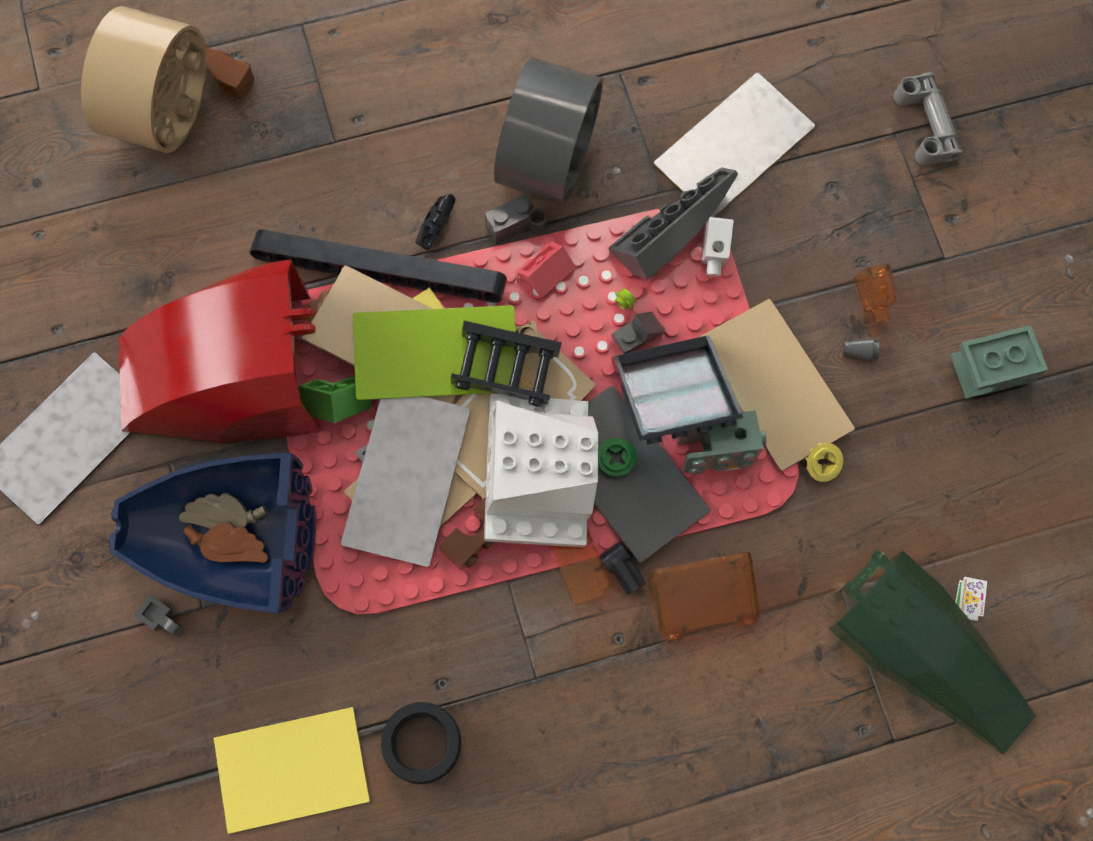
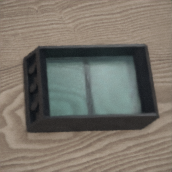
[612,335,743,445]

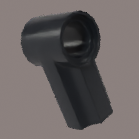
[599,541,646,595]

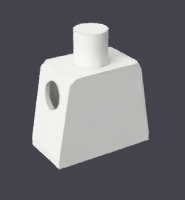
[701,217,734,277]

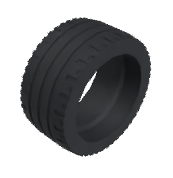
[381,702,461,784]

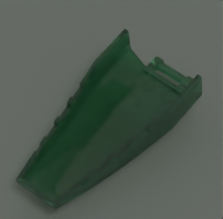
[829,550,1036,754]

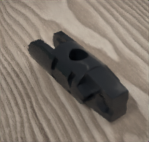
[415,194,456,250]

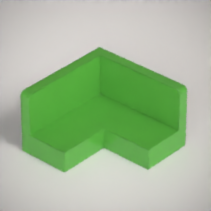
[299,376,372,423]

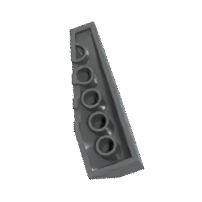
[608,167,738,279]

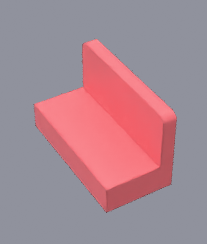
[517,241,575,297]

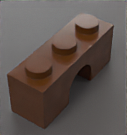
[439,497,495,571]

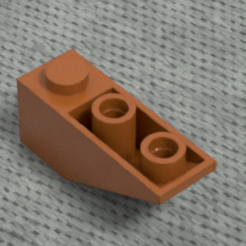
[205,44,254,100]

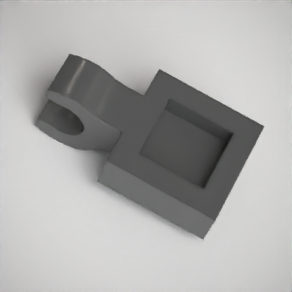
[134,595,183,637]

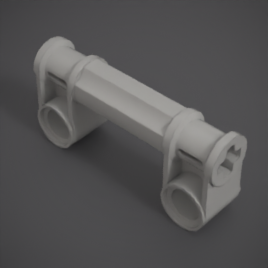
[893,72,964,166]

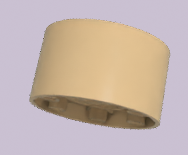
[81,6,207,153]

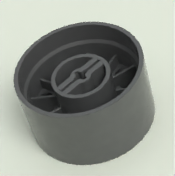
[494,57,603,204]

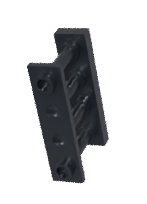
[451,321,562,407]

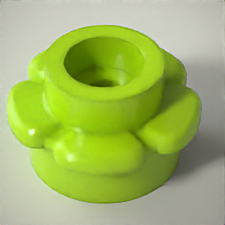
[615,288,637,310]

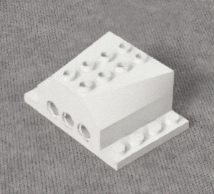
[484,394,598,548]

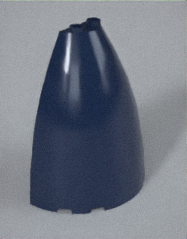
[109,453,316,613]

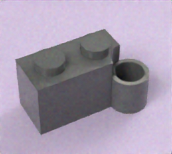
[485,194,547,244]

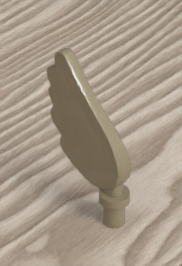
[179,493,268,529]

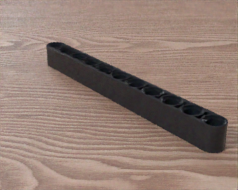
[249,229,507,303]

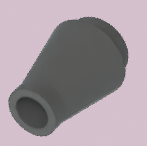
[844,338,879,362]

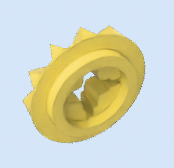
[805,442,843,482]

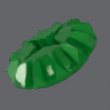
[598,438,636,477]

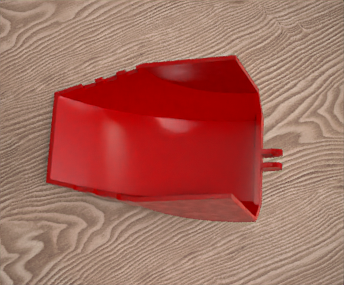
[119,260,320,444]

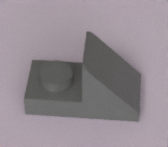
[611,312,665,354]

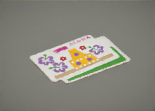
[953,577,987,621]

